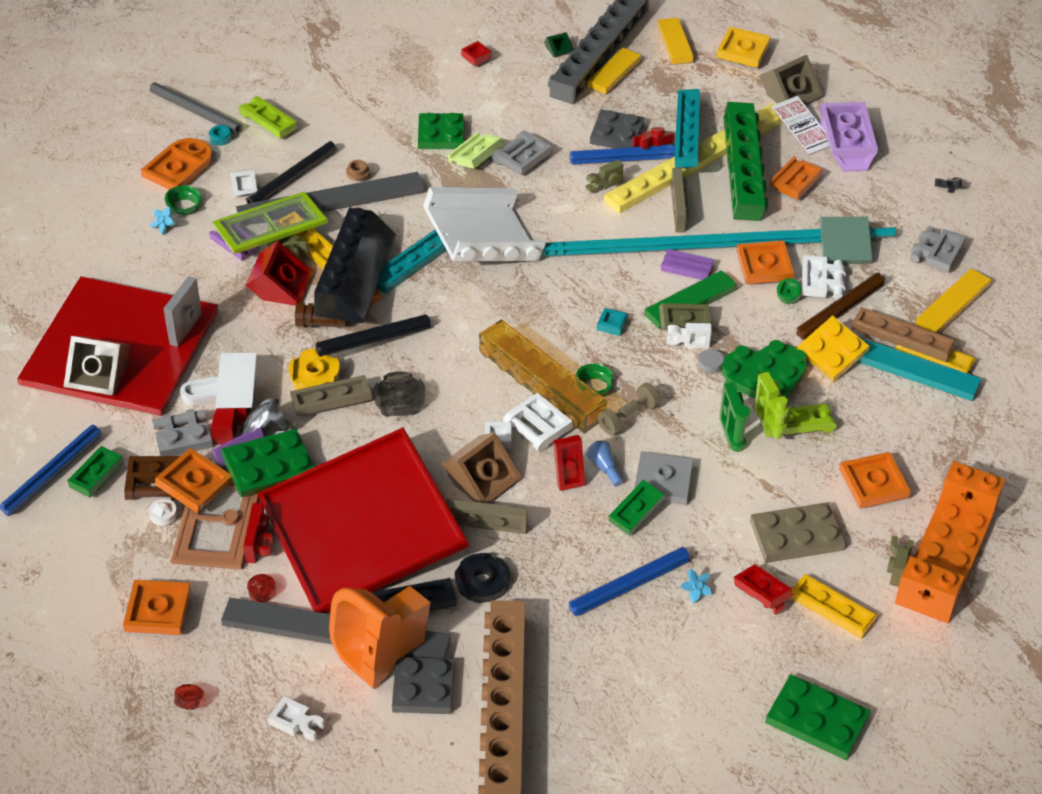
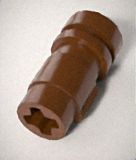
[295,302,347,328]

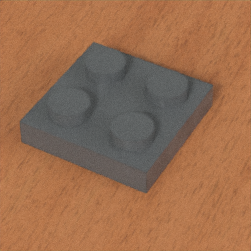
[590,109,644,148]
[392,657,454,714]

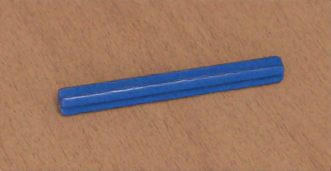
[569,145,675,165]
[0,424,102,516]
[569,547,690,616]

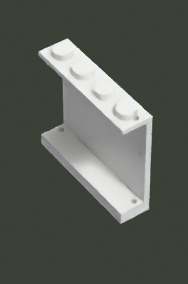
[423,187,546,261]

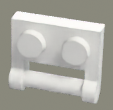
[503,393,573,452]

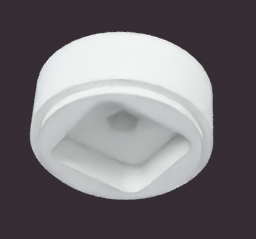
[149,499,177,526]

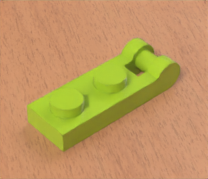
[238,96,297,139]
[760,404,837,437]

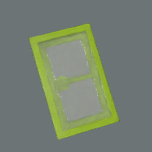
[212,192,328,254]

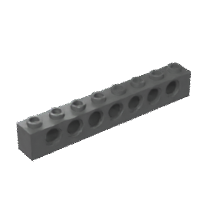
[548,0,649,105]

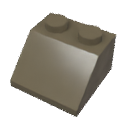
[759,55,824,105]
[64,336,131,395]

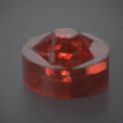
[247,574,276,602]
[174,684,204,710]

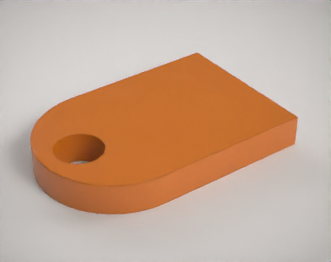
[140,138,212,189]

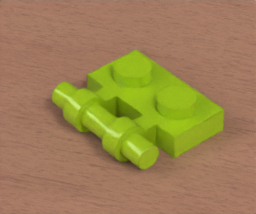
[754,372,789,439]

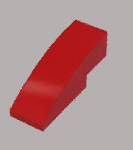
[211,390,254,445]

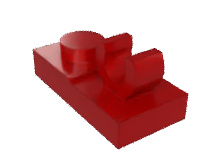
[553,435,585,491]
[243,503,273,563]
[734,564,793,615]

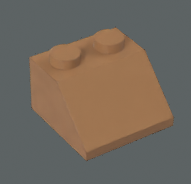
[442,432,521,503]

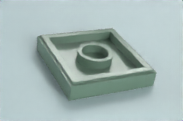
[819,217,872,264]

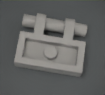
[910,226,966,272]
[153,409,213,456]

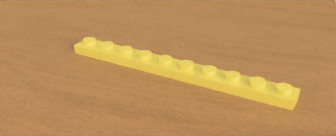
[604,103,783,214]

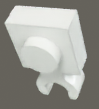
[667,323,711,348]
[268,696,325,741]

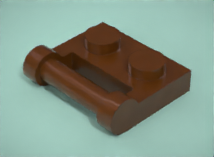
[124,456,180,500]

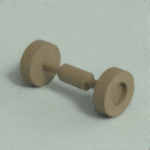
[597,382,660,435]

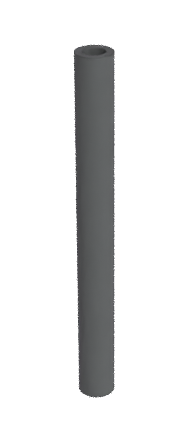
[150,82,242,134]

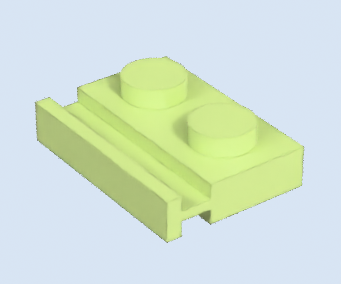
[448,132,503,168]

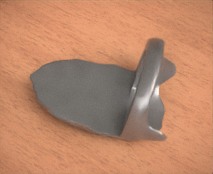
[240,398,292,436]

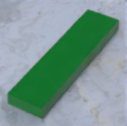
[644,270,737,329]

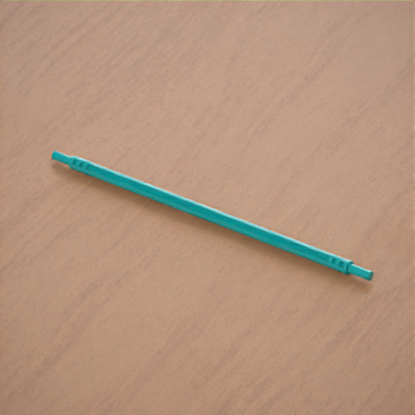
[541,226,896,257]

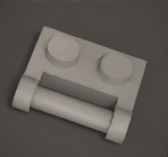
[491,131,552,175]

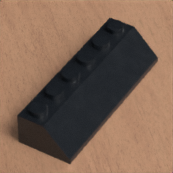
[314,207,396,323]

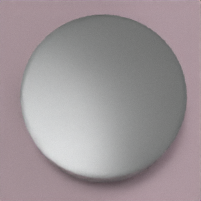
[698,349,724,373]

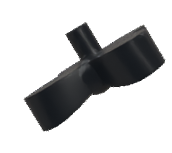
[935,177,962,193]

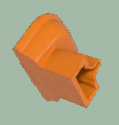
[329,586,430,689]

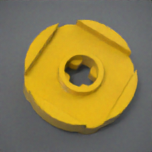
[288,348,340,390]

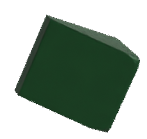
[544,32,574,58]

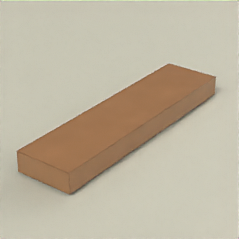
[851,307,956,362]

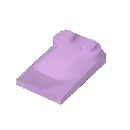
[820,102,878,172]

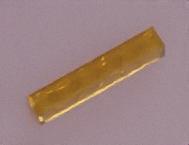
[479,319,608,434]

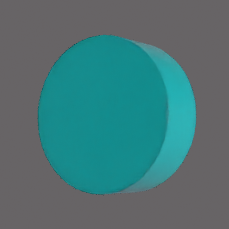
[209,125,232,146]

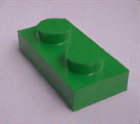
[67,446,124,498]
[609,480,664,536]

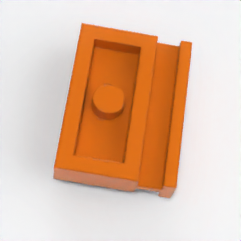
[769,156,823,200]

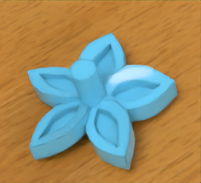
[150,207,176,235]
[680,569,712,603]

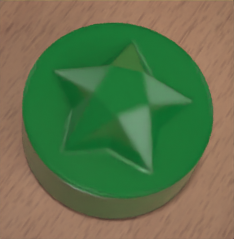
[777,278,802,304]

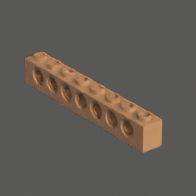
[478,600,525,794]

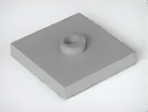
[164,276,202,347]
[634,451,693,505]

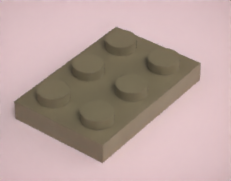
[750,502,846,563]

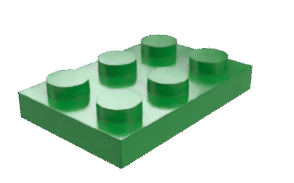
[221,429,314,498]
[765,674,871,761]

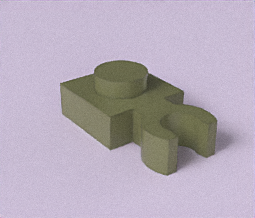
[585,159,624,193]
[267,235,309,258]

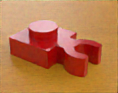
[633,127,674,149]

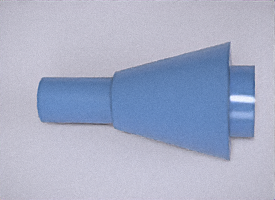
[586,441,623,487]

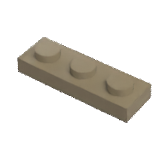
[671,168,690,233]
[290,375,372,416]
[446,499,528,534]

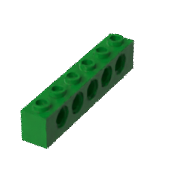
[723,102,768,221]

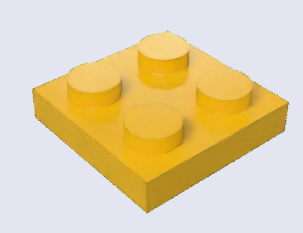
[716,26,771,68]
[797,316,869,382]

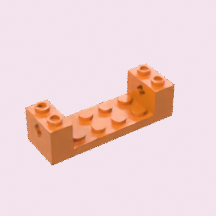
[894,461,1005,624]

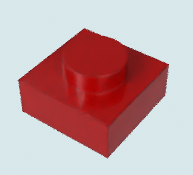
[461,41,492,66]

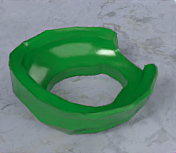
[164,185,202,215]
[575,363,614,397]

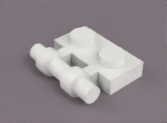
[801,255,846,300]

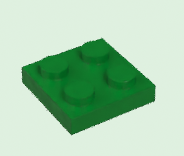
[418,112,464,149]

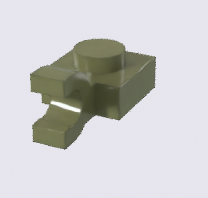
[887,535,914,587]

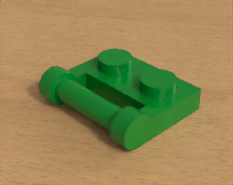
[719,382,750,452]

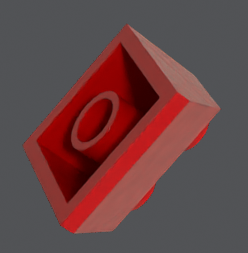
[245,241,313,306]

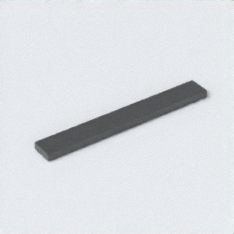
[236,172,424,227]
[221,597,450,659]

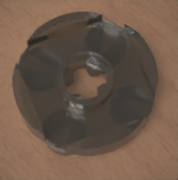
[374,371,425,417]

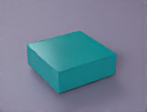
[597,308,628,336]

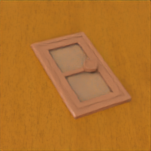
[170,480,259,569]

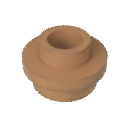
[346,160,369,181]

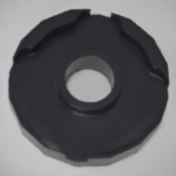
[455,553,510,603]

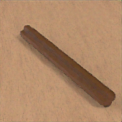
[796,273,885,340]

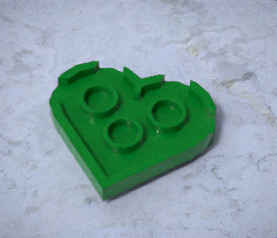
[721,340,807,399]

